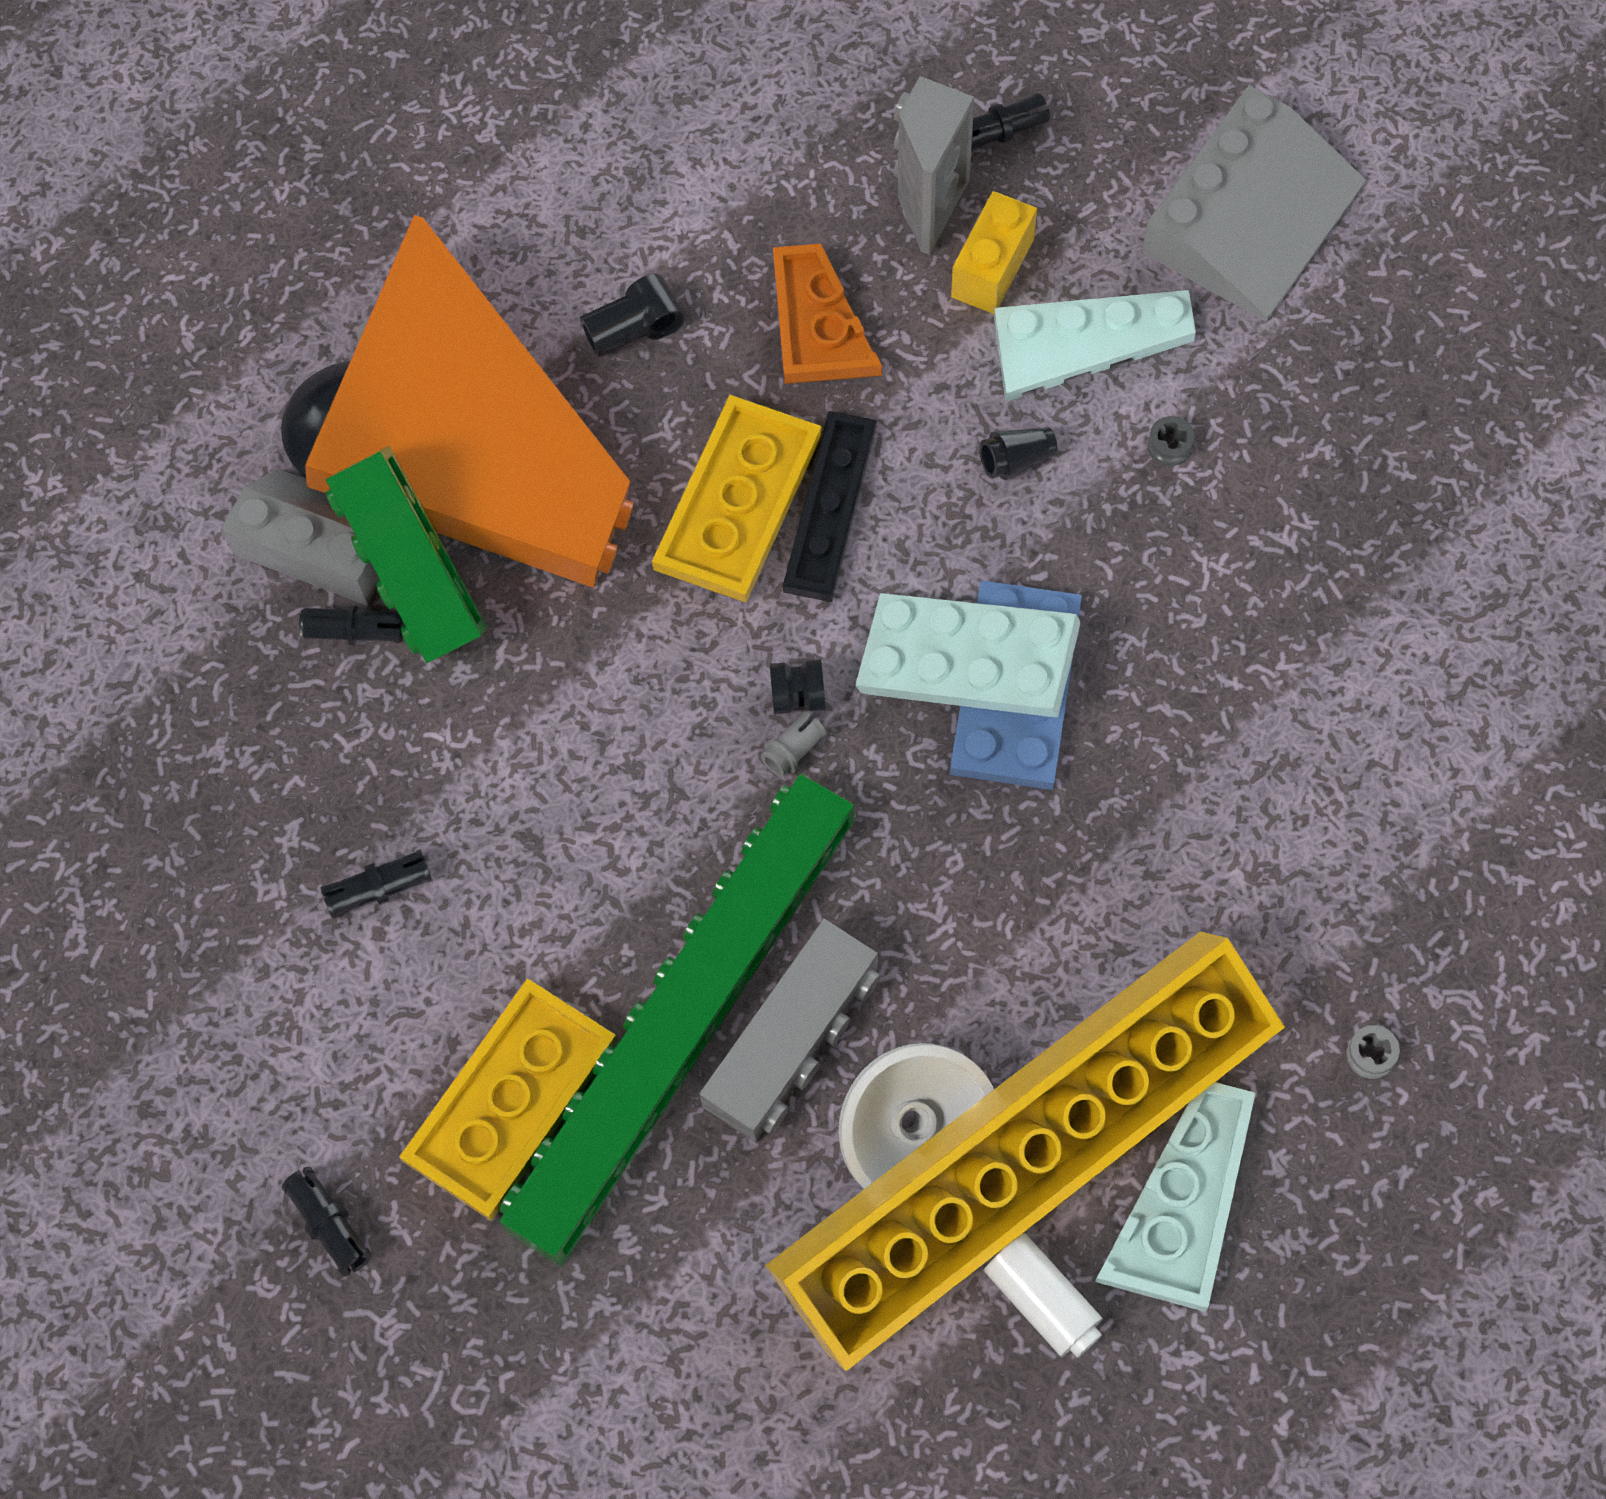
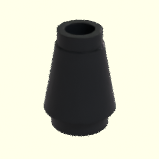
[979,427,1058,480]

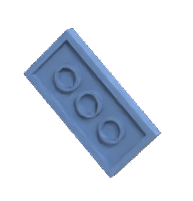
[950,580,1082,790]

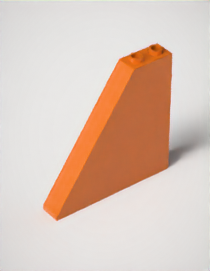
[305,215,635,588]

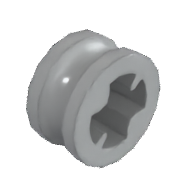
[1346,1025,1400,1079]

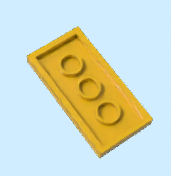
[652,395,822,603]
[399,978,618,1222]

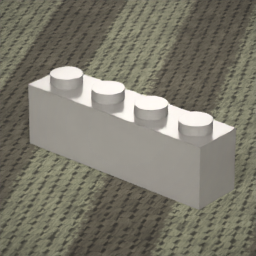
[699,919,881,1143]

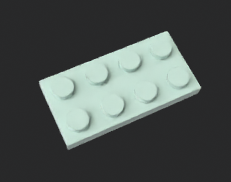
[856,593,1080,718]

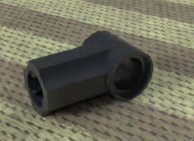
[580,274,685,357]

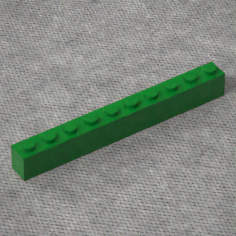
[499,773,855,1267]

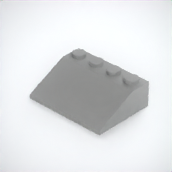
[1142,85,1366,322]

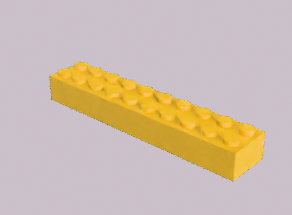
[765,931,1285,1371]

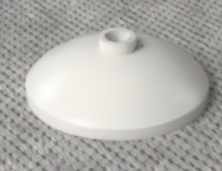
[839,1043,994,1189]

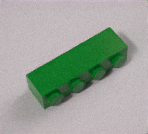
[325,446,487,664]

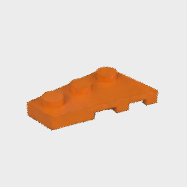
[773,243,882,384]

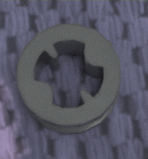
[1148,416,1195,467]

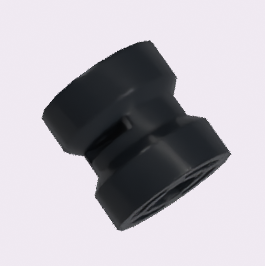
[770,659,826,715]

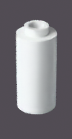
[984,1233,1103,1358]

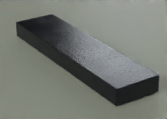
[783,411,877,602]

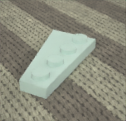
[994,290,1196,402]
[1095,1082,1255,1312]

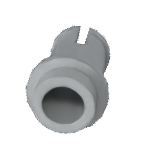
[761,712,827,777]

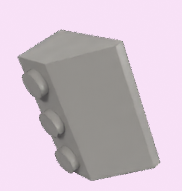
[893,76,974,255]
[221,469,380,606]

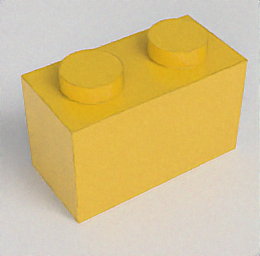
[951,191,1037,314]

